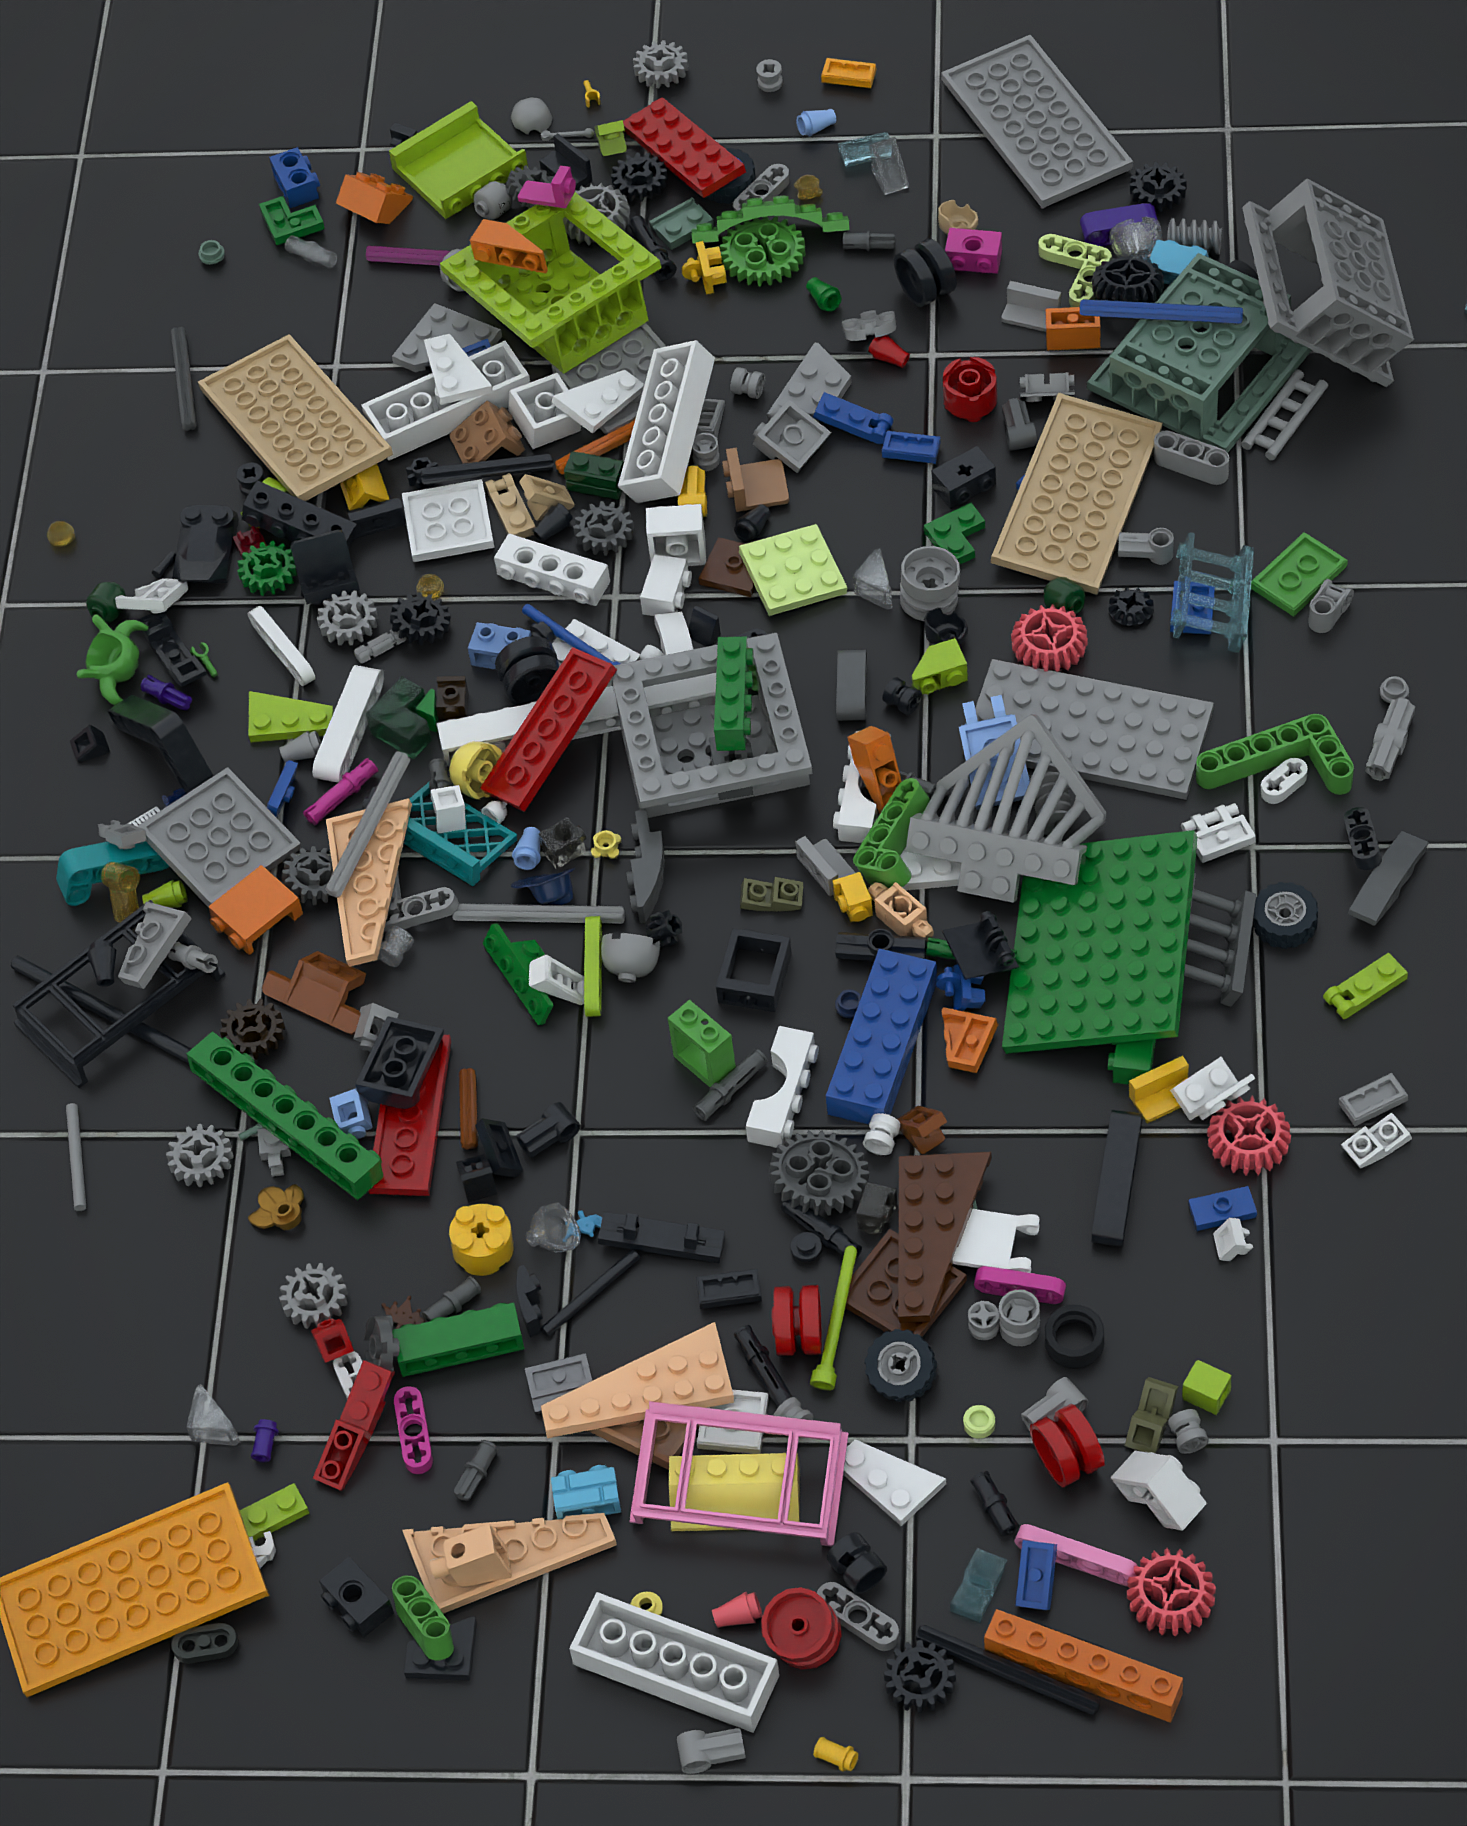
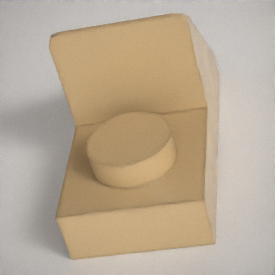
[519,474,575,521]

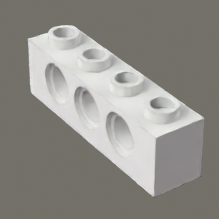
[494,534,610,606]

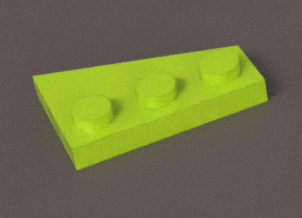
[248,691,334,743]

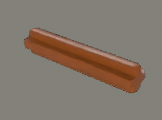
[459,1068,478,1150]

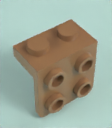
[450,401,525,464]
[722,448,789,512]

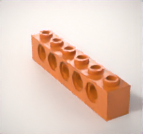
[984,1609,1183,1723]

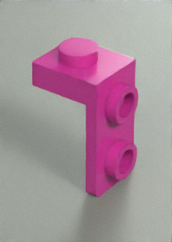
[517,165,576,208]

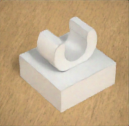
[1213,1218,1253,1262]

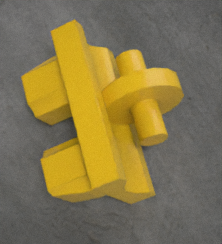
[681,241,727,295]

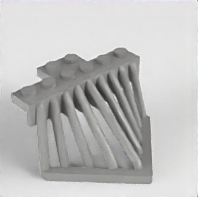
[905,714,1106,902]

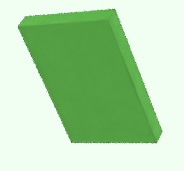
[1250,532,1348,617]

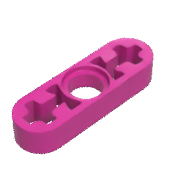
[974,1266,1066,1304]
[394,1386,433,1474]

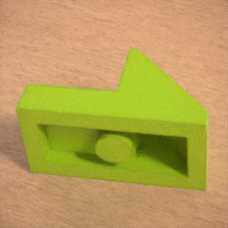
[594,120,627,156]

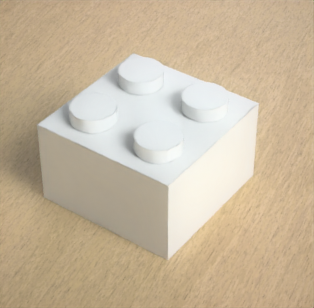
[508,373,581,449]
[646,504,706,566]

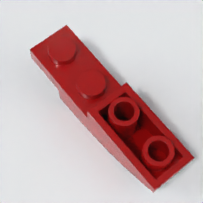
[313,1360,395,1491]

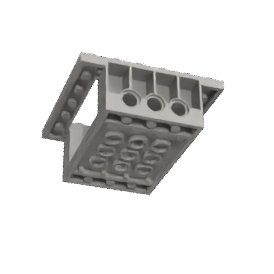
[1242,179,1414,387]
[612,633,813,818]

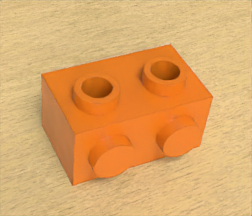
[1045,307,1100,350]

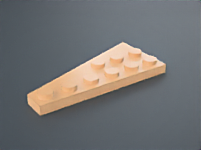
[326,798,412,967]
[541,1322,734,1438]
[402,1513,617,1614]

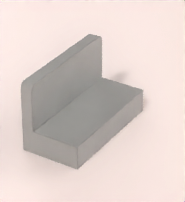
[1001,281,1061,332]
[795,836,855,896]

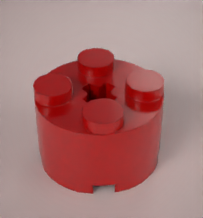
[943,357,998,422]

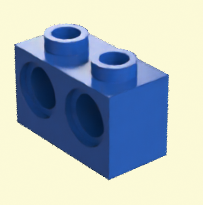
[269,147,320,208]

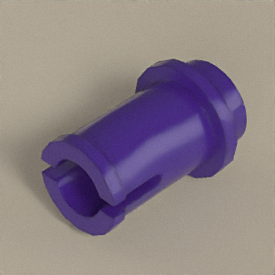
[251,1419,279,1462]

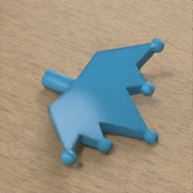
[563,1210,602,1244]

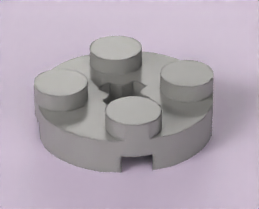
[842,310,896,341]

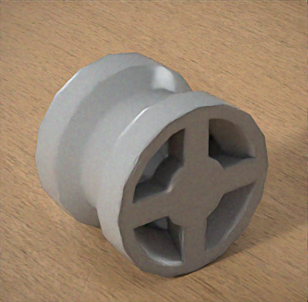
[756,59,783,92]
[968,1301,1000,1340]
[773,1397,813,1420]

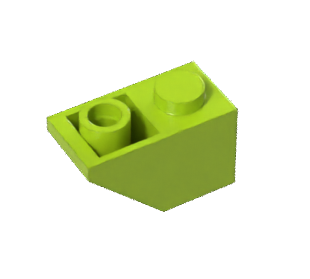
[912,638,968,695]

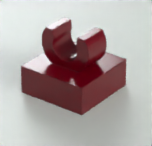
[233,526,267,560]

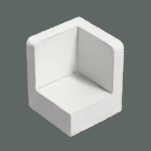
[431,785,466,834]

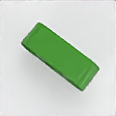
[392,1576,454,1660]

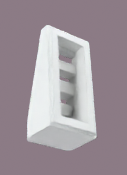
[529,955,584,1005]

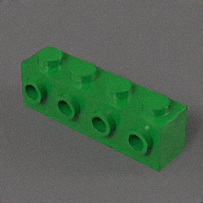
[714,637,754,751]
[392,1302,525,1377]

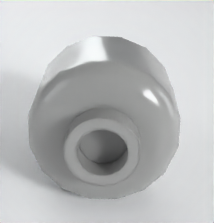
[474,181,512,220]

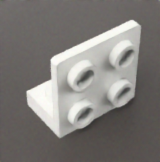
[1170,1057,1255,1120]

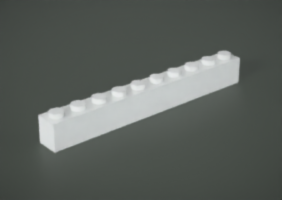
[437,673,716,766]

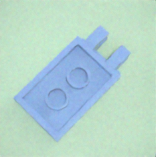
[959,695,1030,810]

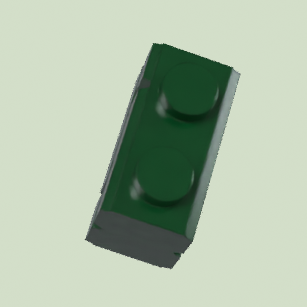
[564,451,624,500]

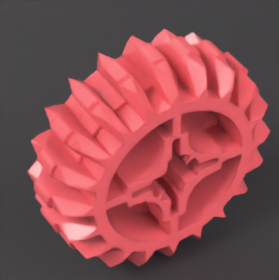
[1011,604,1088,672]
[1207,1096,1291,1176]
[1127,1548,1216,1636]

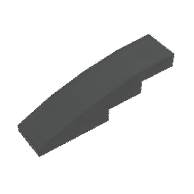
[1348,831,1429,926]

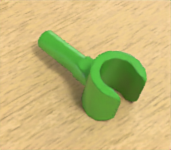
[190,642,218,678]

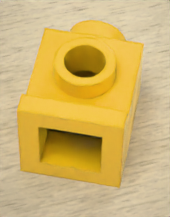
[832,872,873,922]

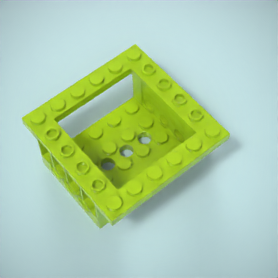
[440,192,661,374]

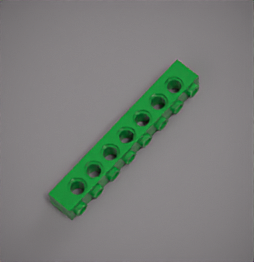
[186,1031,384,1200]

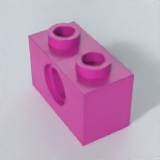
[945,228,1002,274]

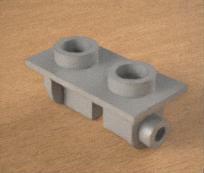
[1020,372,1075,402]

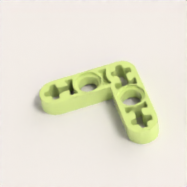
[1038,234,1112,307]

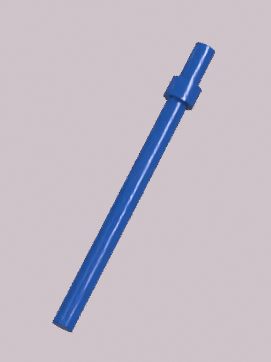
[522,604,621,666]

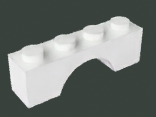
[833,731,891,843]
[746,1026,819,1148]

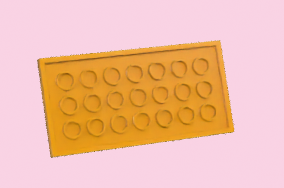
[0,1482,269,1697]

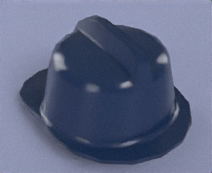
[511,868,575,905]

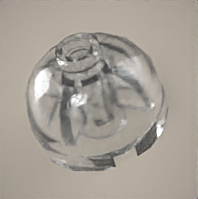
[1109,217,1163,260]

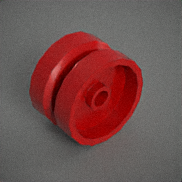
[772,1285,822,1356]
[1030,1404,1105,1487]
[761,1587,842,1669]

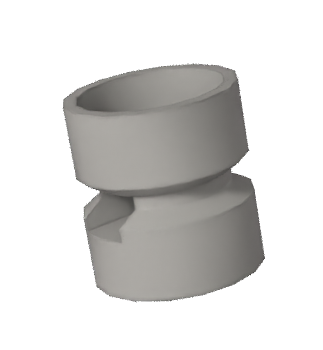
[999,1290,1040,1346]

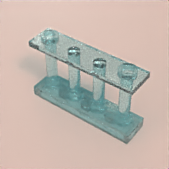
[1170,532,1254,653]

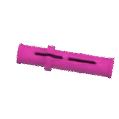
[303,758,378,826]

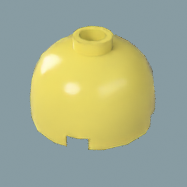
[449,741,503,800]

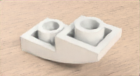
[654,612,693,655]
[1341,1112,1412,1168]

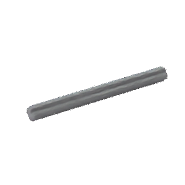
[325,751,410,898]
[452,903,625,924]

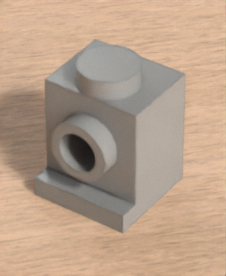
[353,1003,399,1052]

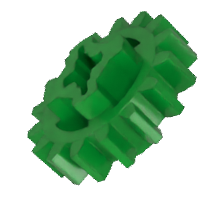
[237,541,298,596]

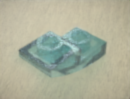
[950,1548,1007,1623]

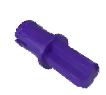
[141,675,192,710]

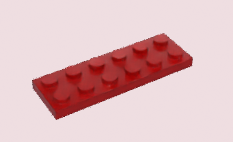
[623,97,746,198]
[480,647,617,812]
[369,1035,451,1196]

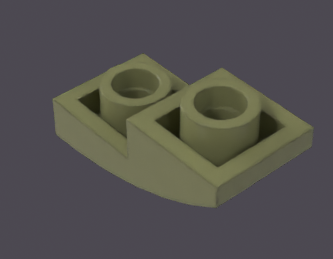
[740,877,803,911]

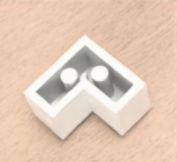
[1111,1451,1207,1531]

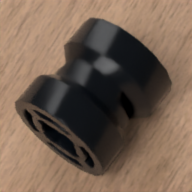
[882,677,922,715]

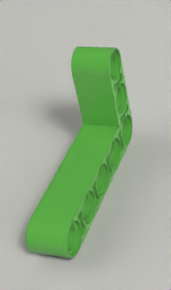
[1196,714,1354,795]

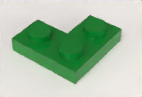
[259,196,325,245]
[923,503,986,565]

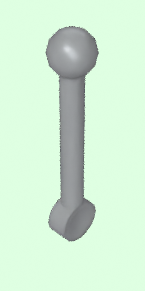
[541,128,594,141]

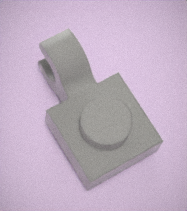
[257,1128,291,1177]

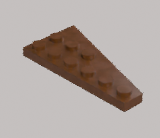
[898,1152,992,1323]

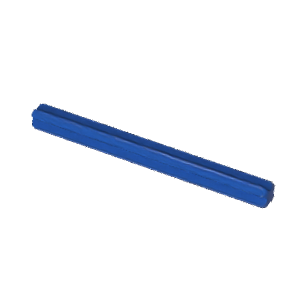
[1079,299,1243,324]

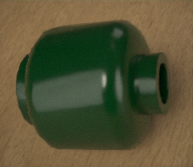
[1044,577,1085,614]
[86,582,126,622]

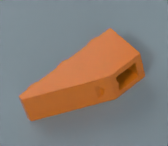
[470,219,548,273]
[847,726,902,814]

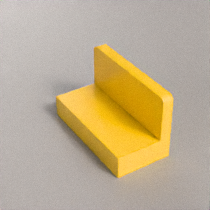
[340,464,390,511]
[1129,1056,1189,1123]

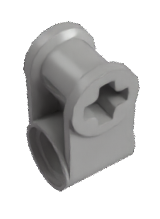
[1308,579,1354,633]

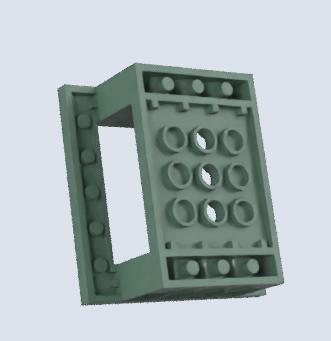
[1087,253,1312,453]

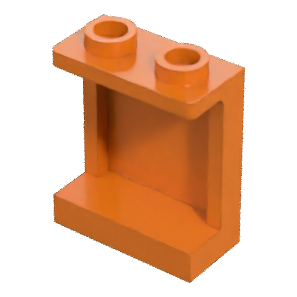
[208,865,303,955]

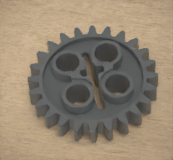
[769,1131,869,1215]

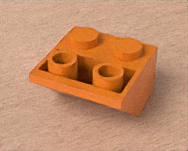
[336,172,413,224]

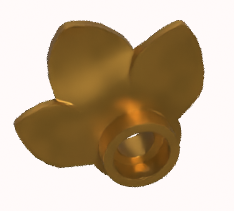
[248,1184,304,1230]

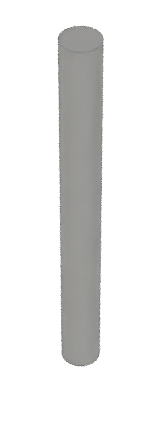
[66,1103,86,1211]

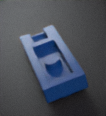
[813,392,893,444]

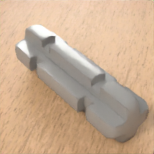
[354,629,407,663]

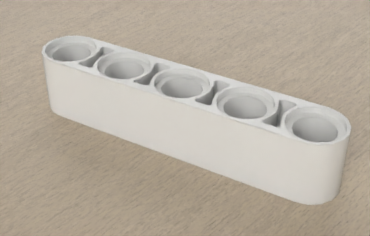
[312,665,384,783]

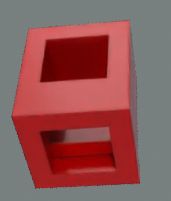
[311,1319,354,1363]

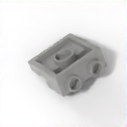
[752,399,831,473]

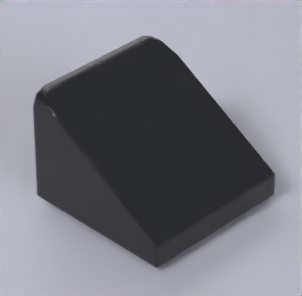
[688,606,721,647]
[70,724,110,763]

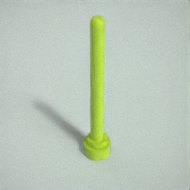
[810,1246,857,1390]

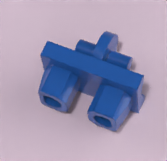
[936,964,985,1011]

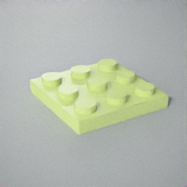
[739,524,847,616]

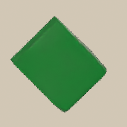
[416,689,438,732]

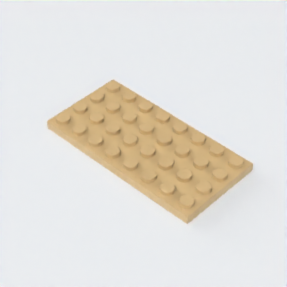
[198,334,393,501]
[991,393,1163,595]

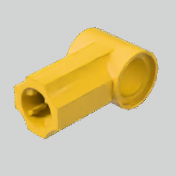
[678,466,707,517]

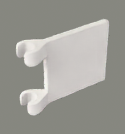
[953,1209,1040,1273]

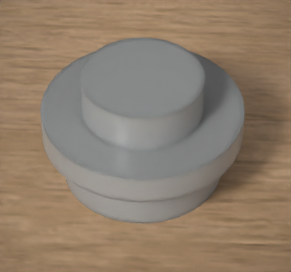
[1380,676,1409,703]

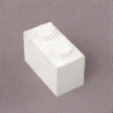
[640,554,692,616]

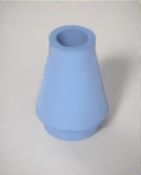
[796,109,836,136]
[512,827,541,870]

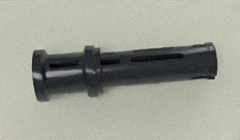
[629,216,677,281]

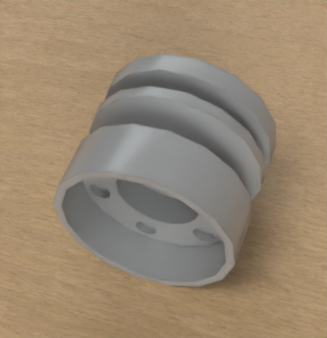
[900,546,960,621]

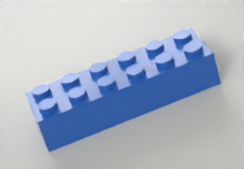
[826,949,937,1125]

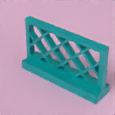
[403,781,517,886]

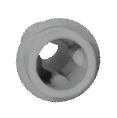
[279,731,321,763]

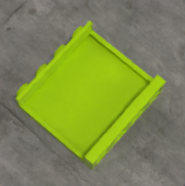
[389,101,528,219]

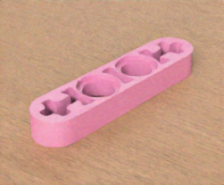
[1014,1524,1138,1586]

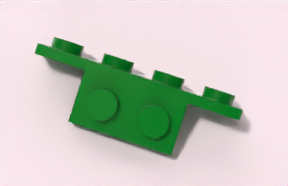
[483,923,553,1025]

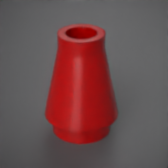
[868,335,910,368]

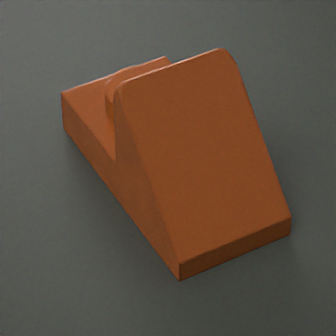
[897,1106,947,1154]

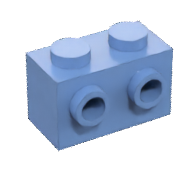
[468,622,531,669]

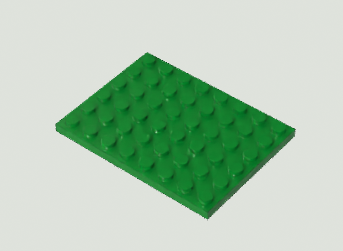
[1002,830,1198,1054]

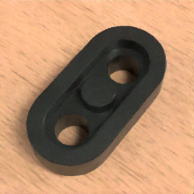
[172,1623,238,1664]

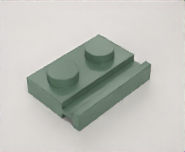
[649,198,714,250]

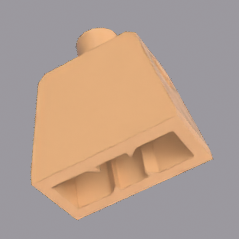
[430,1524,512,1587]

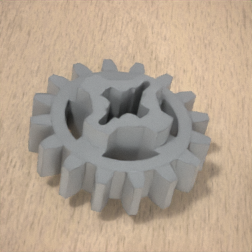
[633,40,688,88]
[317,591,378,645]
[166,1124,234,1187]
[279,1263,348,1329]

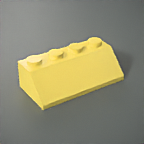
[669,1453,800,1532]

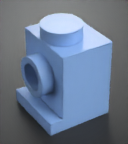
[329,1088,373,1139]

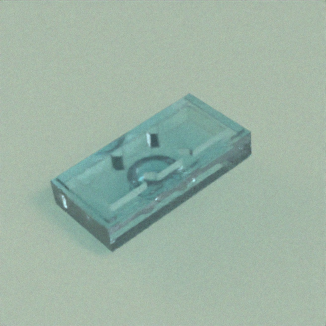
[838,131,895,168]

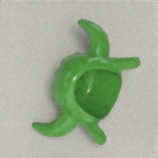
[76,614,149,705]

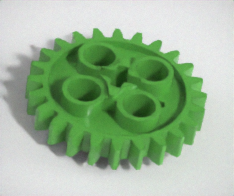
[720,216,806,286]

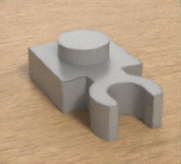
[98,820,146,849]

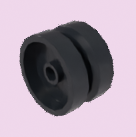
[894,238,957,307]
[495,636,561,706]

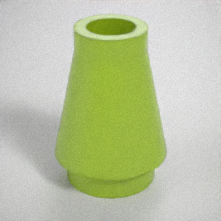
[142,880,188,908]

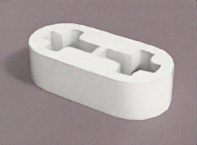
[1261,758,1308,804]
[333,1351,362,1399]

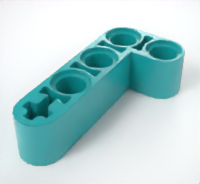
[56,841,170,906]

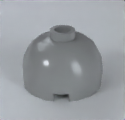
[601,933,660,983]

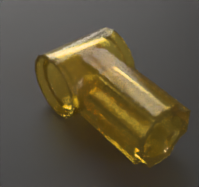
[101,862,140,922]

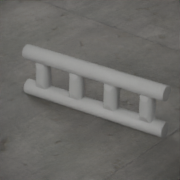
[1241,369,1328,460]

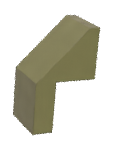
[1124,1377,1179,1454]

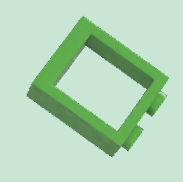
[668,1000,736,1087]

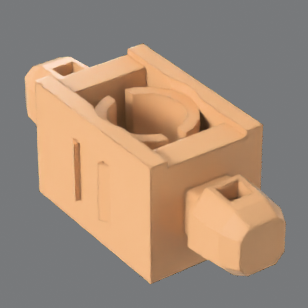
[868,882,934,941]

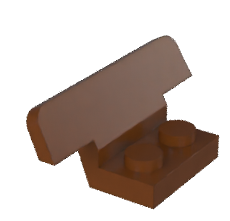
[262,951,366,1035]

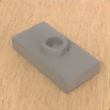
[1339,1073,1408,1126]

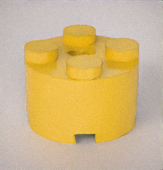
[449,1204,514,1276]

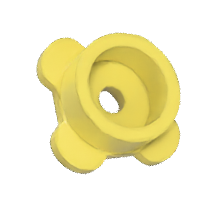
[591,830,621,859]

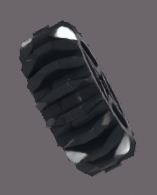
[1092,255,1164,303]

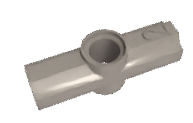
[1365,697,1415,781]

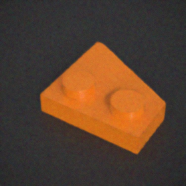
[942,1007,998,1073]

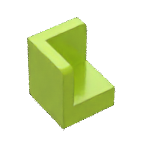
[1182,1360,1232,1415]

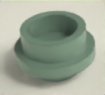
[198,240,225,264]

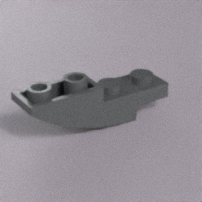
[626,809,665,923]

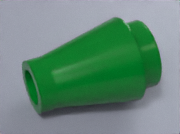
[806,277,842,311]

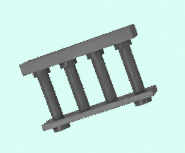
[1184,873,1256,1007]

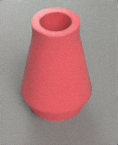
[712,1592,763,1628]

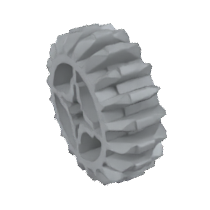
[563,182,630,246]

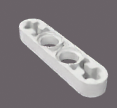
[247,606,316,686]

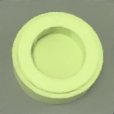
[963,1405,995,1439]

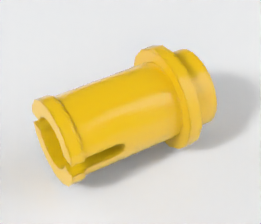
[813,1737,859,1772]

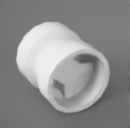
[863,1113,901,1155]

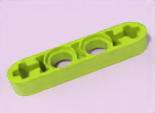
[584,916,602,1017]

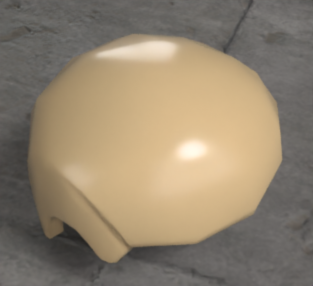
[938,200,978,235]

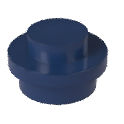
[835,989,862,1019]

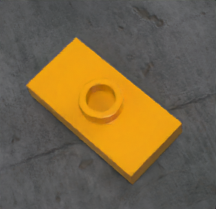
[821,58,877,88]

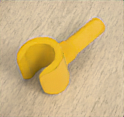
[583,80,601,108]

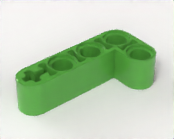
[853,778,930,888]

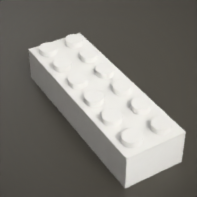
[618,340,715,503]
[361,341,530,461]
[569,1592,780,1733]

